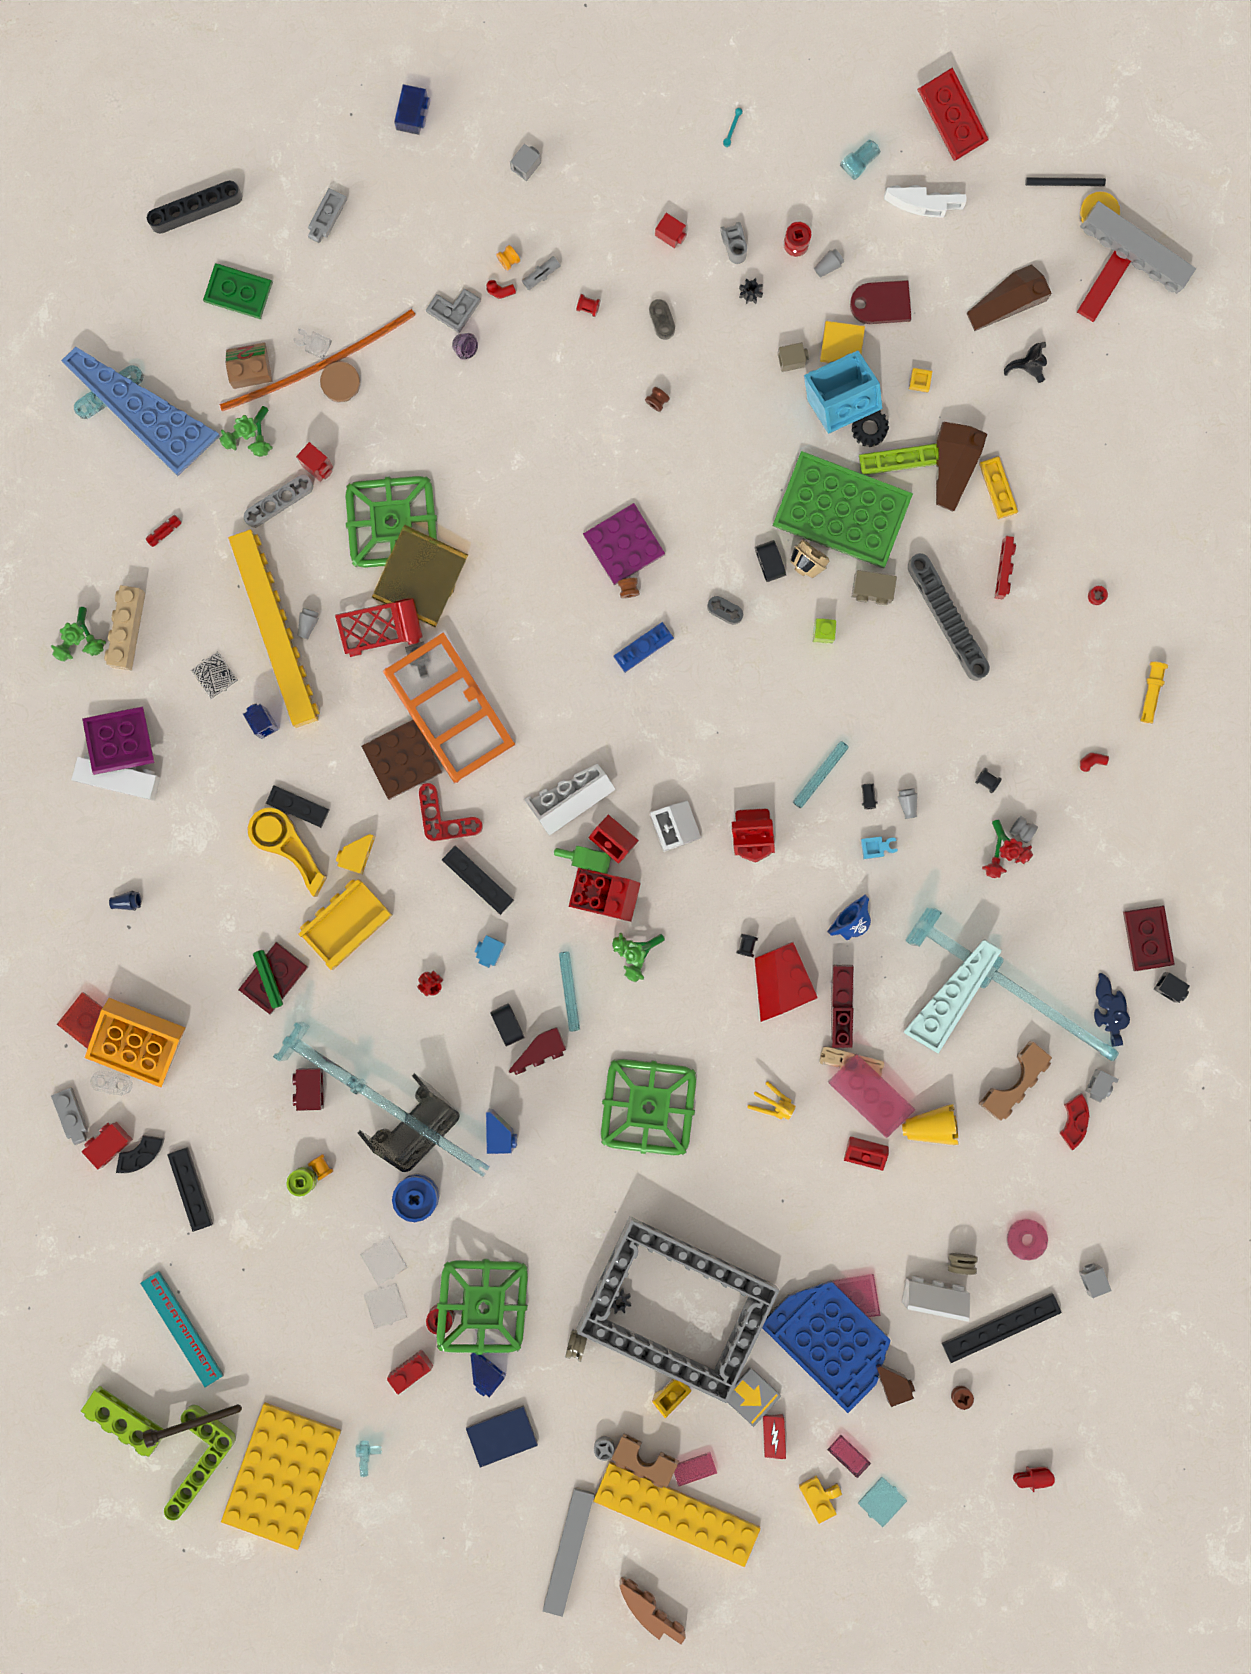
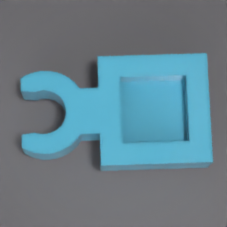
[861,836,898,859]

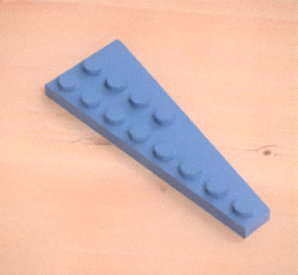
[61,347,220,476]

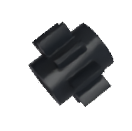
[739,278,763,304]
[611,1288,631,1314]

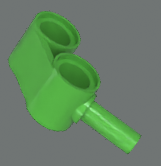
[554,846,611,874]

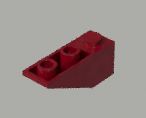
[509,1027,566,1075]

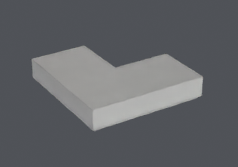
[426,288,481,333]

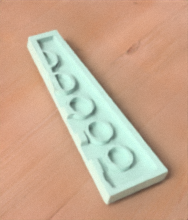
[904,939,1002,1054]

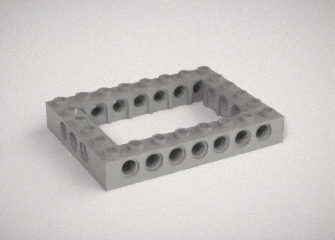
[577,1216,780,1403]

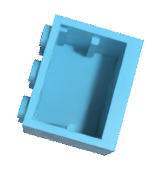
[804,351,882,434]

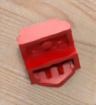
[732,809,775,863]

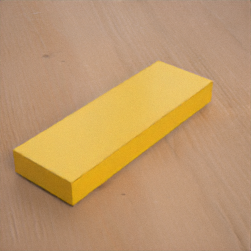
[979,456,1018,520]

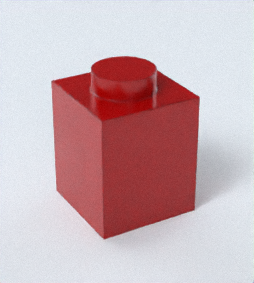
[655,213,687,249]

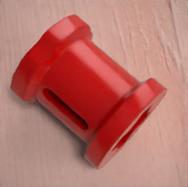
[576,294,601,317]

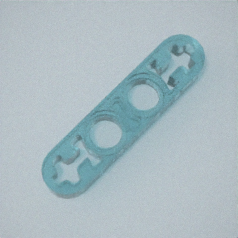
[74,365,143,419]

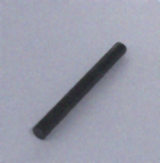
[1025,177,1106,186]

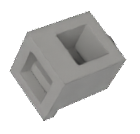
[1086,1069,1119,1102]

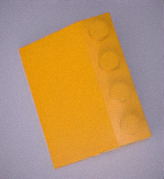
[84,998,186,1087]

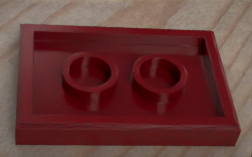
[1123,905,1175,971]
[238,942,308,1015]

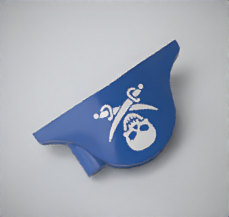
[827,895,871,940]

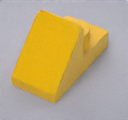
[652,1379,692,1418]

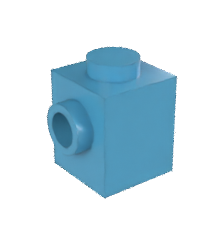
[474,935,505,968]

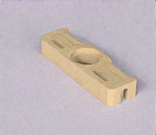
[819,1046,884,1079]

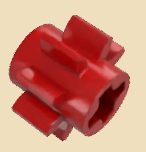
[417,971,443,997]

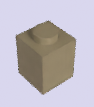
[777,342,809,372]

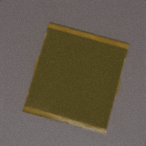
[372,525,468,627]

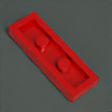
[994,536,1016,600]

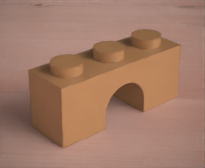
[611,1433,679,1488]

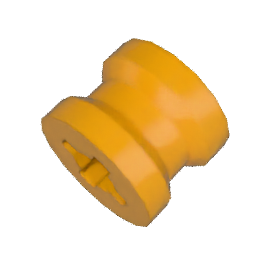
[496,245,520,271]

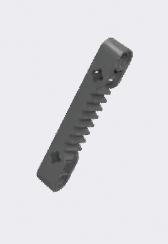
[908,553,990,681]

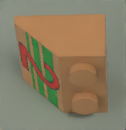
[225,342,273,389]

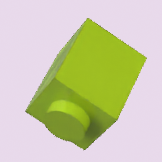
[813,618,836,644]

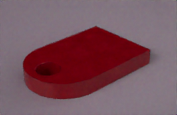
[850,280,911,324]

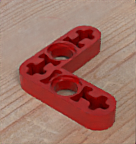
[419,783,483,841]

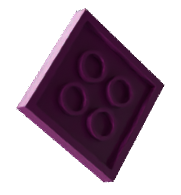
[583,503,665,585]
[82,707,155,775]

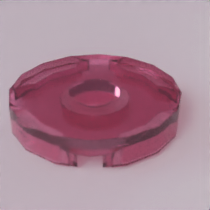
[1006,1219,1048,1261]

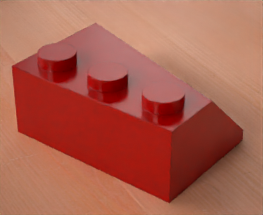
[754,942,818,1022]

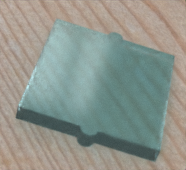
[858,1477,907,1527]

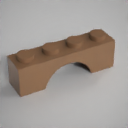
[979,1041,1052,1121]

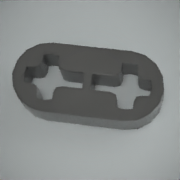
[707,596,743,625]

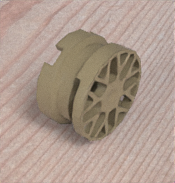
[948,1253,978,1275]
[565,1329,587,1362]

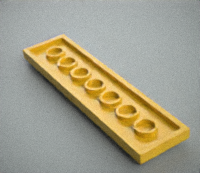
[593,1461,761,1567]

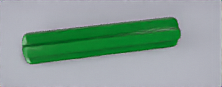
[253,950,283,1009]

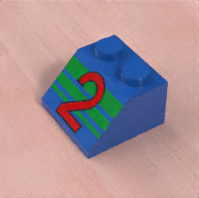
[486,1109,517,1154]

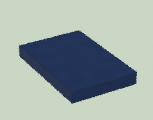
[466,1405,538,1468]

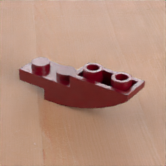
[831,965,854,1048]

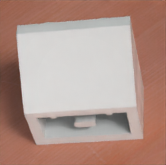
[650,801,701,852]

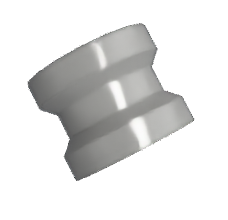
[594,1436,614,1461]

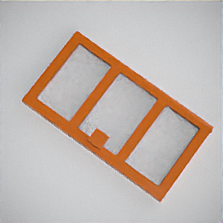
[383,632,515,783]

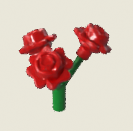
[982,820,1033,878]

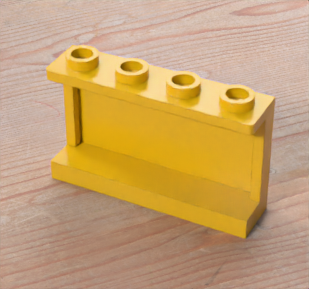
[298,879,393,970]

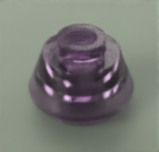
[452,333,478,360]

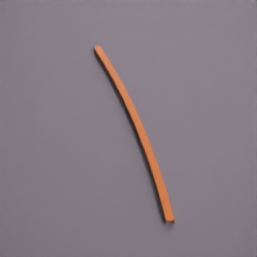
[219,309,415,411]

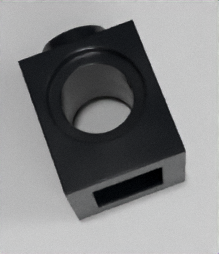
[1153,972,1190,1003]

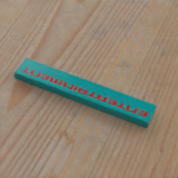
[140,1271,223,1387]

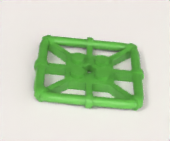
[345,476,438,568]
[601,1059,696,1156]
[436,1259,528,1355]

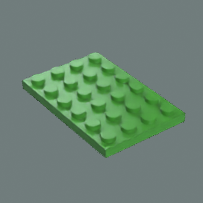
[773,451,913,569]

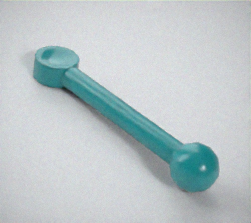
[723,108,743,147]

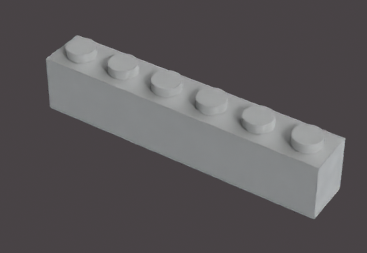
[1080,201,1196,294]

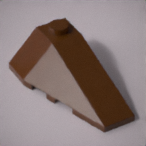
[967,264,1052,331]
[936,422,987,512]

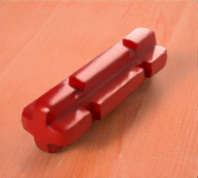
[146,515,181,547]

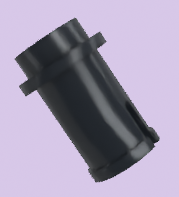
[861,784,878,810]

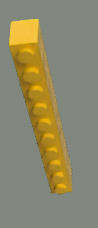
[228,529,320,728]

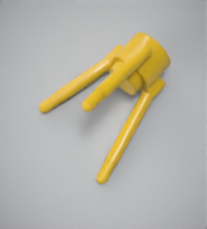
[747,1081,796,1120]

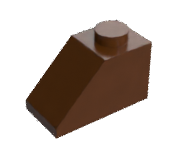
[876,1364,915,1407]

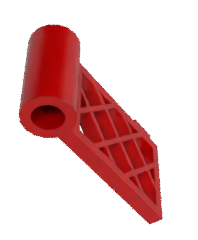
[335,598,423,657]

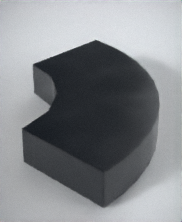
[116,1135,165,1173]

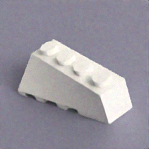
[524,764,616,836]

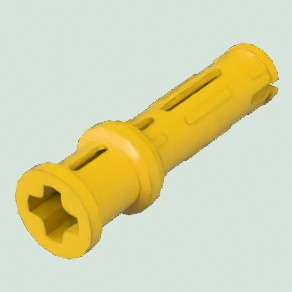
[1140,661,1168,724]

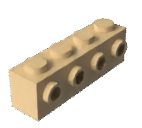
[104,585,145,671]

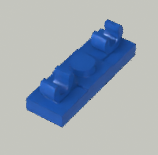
[613,622,674,673]

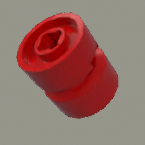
[784,222,812,257]
[426,1304,455,1335]

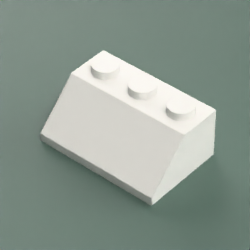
[902,1276,970,1322]

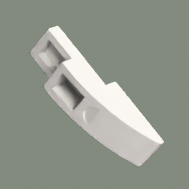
[884,185,966,218]

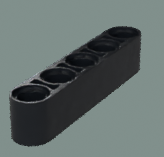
[146,180,242,234]

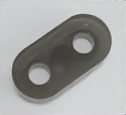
[649,299,675,340]

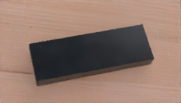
[266,785,330,828]

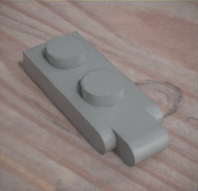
[308,188,347,243]
[51,1088,88,1145]

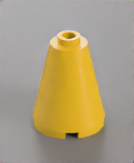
[902,1104,959,1145]

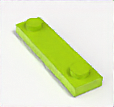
[858,443,939,475]

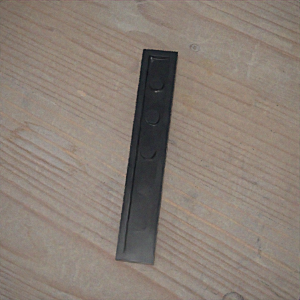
[941,1293,1062,1363]

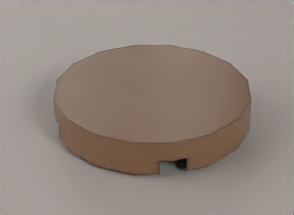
[320,362,360,402]

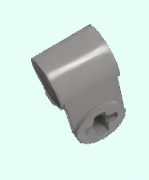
[720,222,747,264]

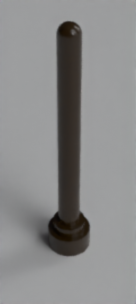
[143,1404,242,1448]

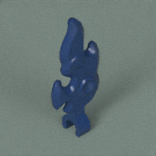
[1094,973,1130,1047]

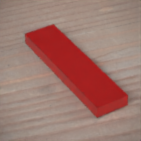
[1077,251,1131,322]

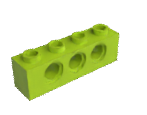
[81,1386,163,1457]

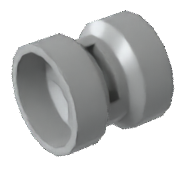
[1010,816,1038,843]

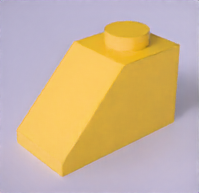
[336,834,376,875]

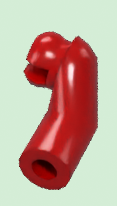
[486,280,516,299]
[1080,753,1109,772]

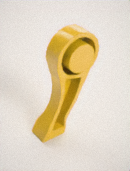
[247,808,327,897]

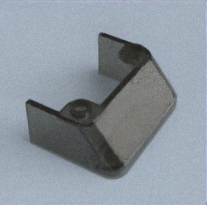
[358,1073,460,1172]

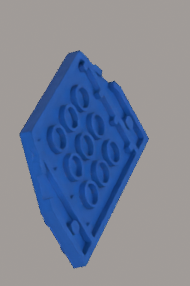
[762,1281,891,1413]

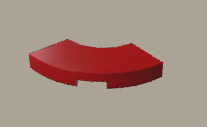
[1060,1093,1090,1151]

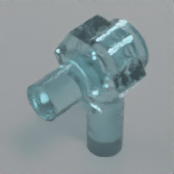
[356,1441,382,1477]

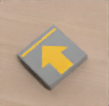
[727,1367,781,1427]

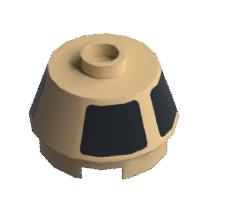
[790,539,830,578]

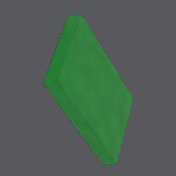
[203,263,273,319]

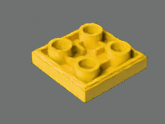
[820,321,865,363]

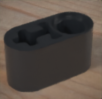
[755,540,786,582]
[490,1003,525,1047]

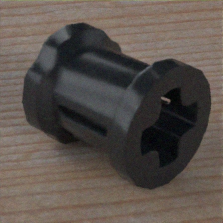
[975,768,1002,793]
[736,934,758,958]

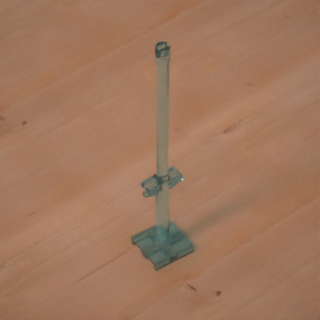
[905,908,1119,1061]
[273,1022,490,1177]

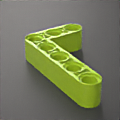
[164,1405,236,1521]

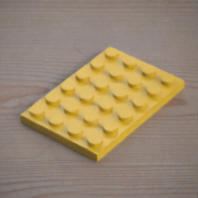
[221,1403,341,1550]

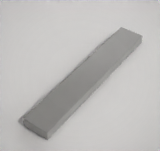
[543,1488,594,1617]

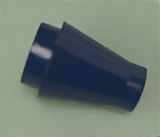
[109,891,142,911]

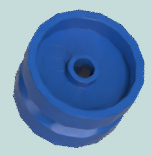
[392,1174,440,1223]

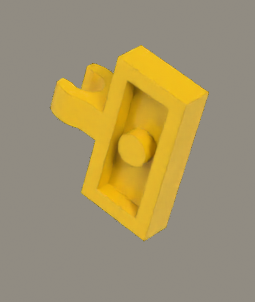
[799,1476,842,1524]

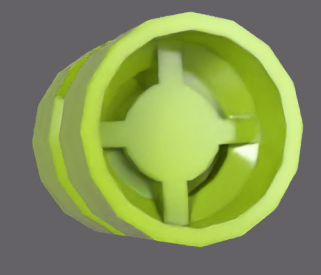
[286,1167,317,1197]

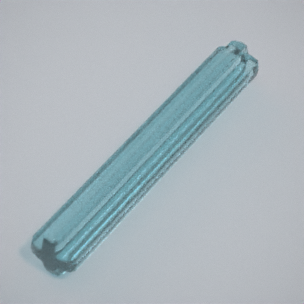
[793,741,849,808]
[559,951,580,1032]

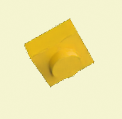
[909,368,932,392]

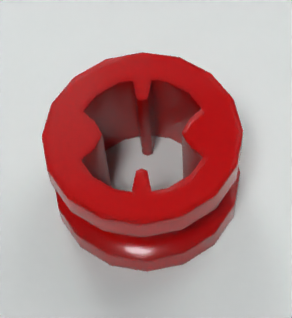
[1088,586,1108,605]

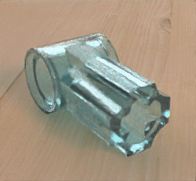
[840,139,881,180]

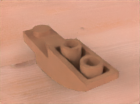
[619,1577,686,1645]

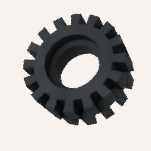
[851,410,889,447]

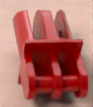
[1013,1466,1055,1492]

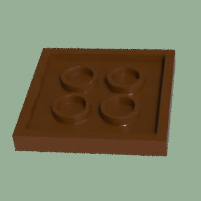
[361,720,442,800]

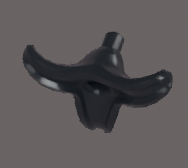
[1004,342,1047,383]

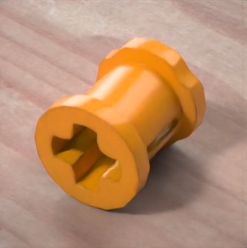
[308,1154,333,1181]

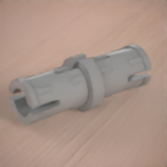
[522,256,560,290]

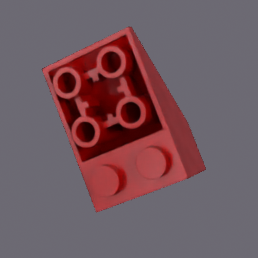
[568,868,641,922]

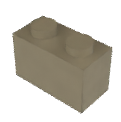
[851,570,897,605]

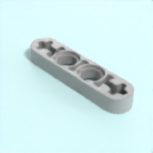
[244,475,313,527]

